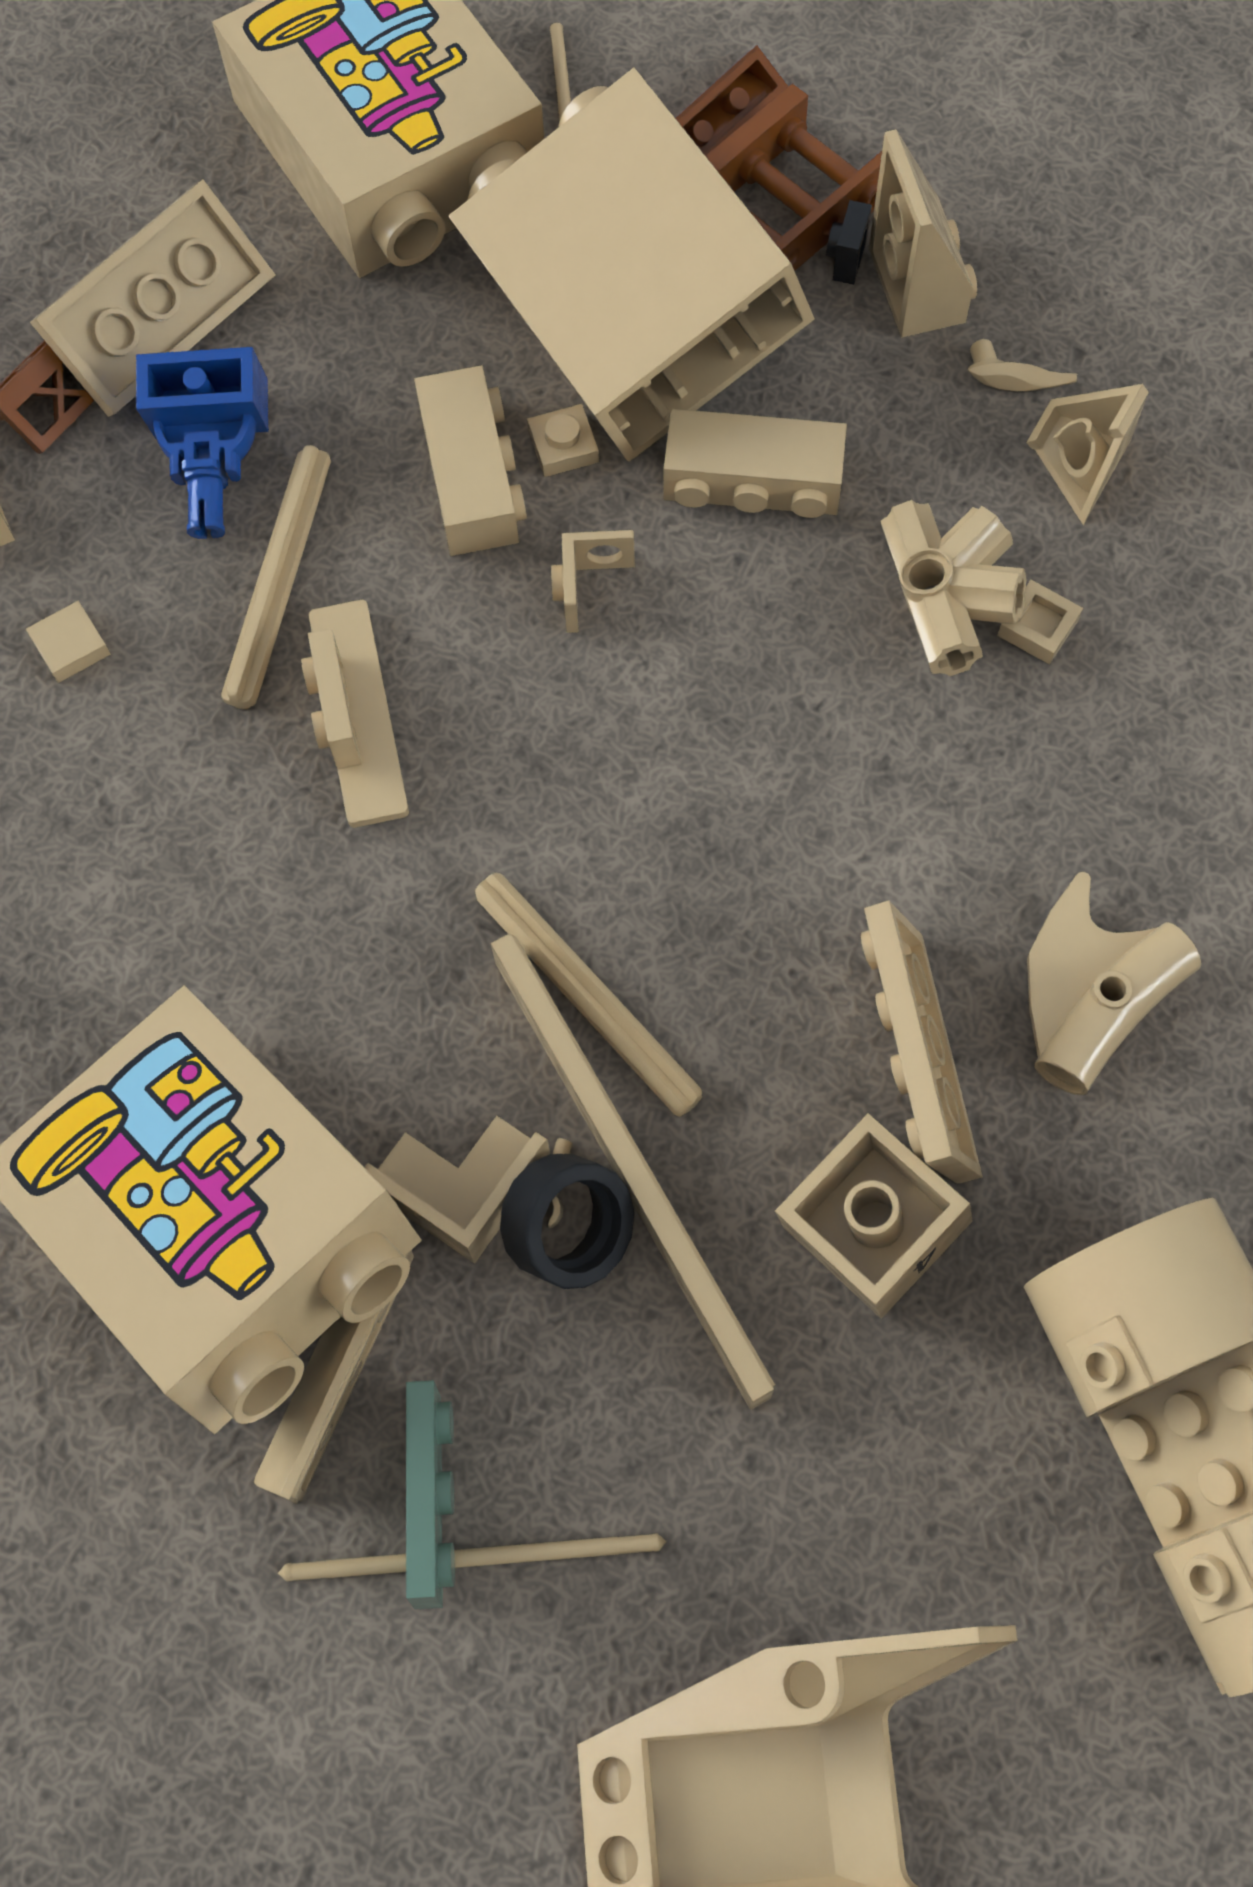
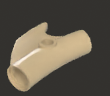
[1027,872,1201,1095]

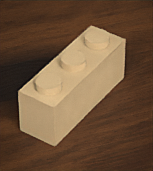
[414,365,527,556]
[663,409,847,518]

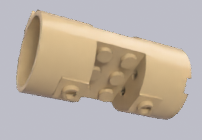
[1024,1198,1253,1697]

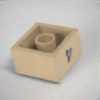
[775,1113,973,1319]

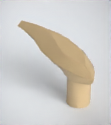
[968,339,1077,392]

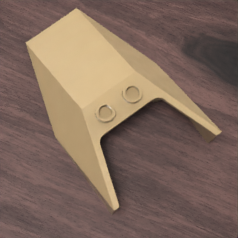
[577,1625,1018,1887]

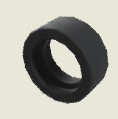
[500,1154,635,1289]

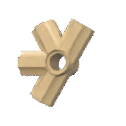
[881,500,1027,676]

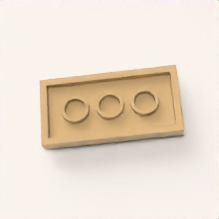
[30,179,276,417]
[861,900,983,1184]

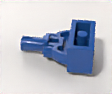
[136,347,269,539]

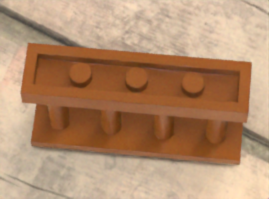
[706,83,882,271]

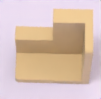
[364,1116,550,1264]

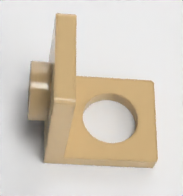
[551,530,635,633]

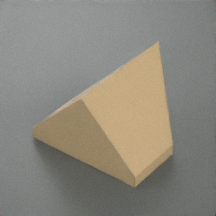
[1026,384,1149,525]

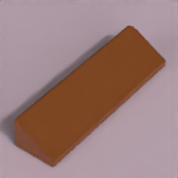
[675,45,788,156]

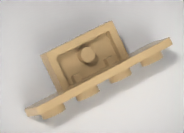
[301,600,409,828]

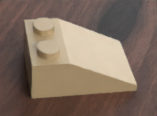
[869,129,977,338]

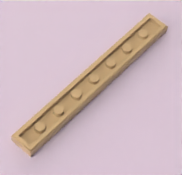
[491,933,775,1410]

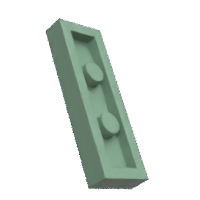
[406,1380,455,1609]

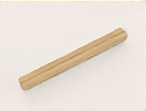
[221,445,331,710]
[475,872,702,1117]

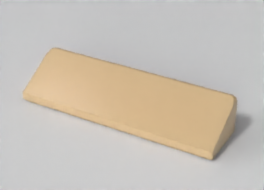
[254,1250,414,1504]

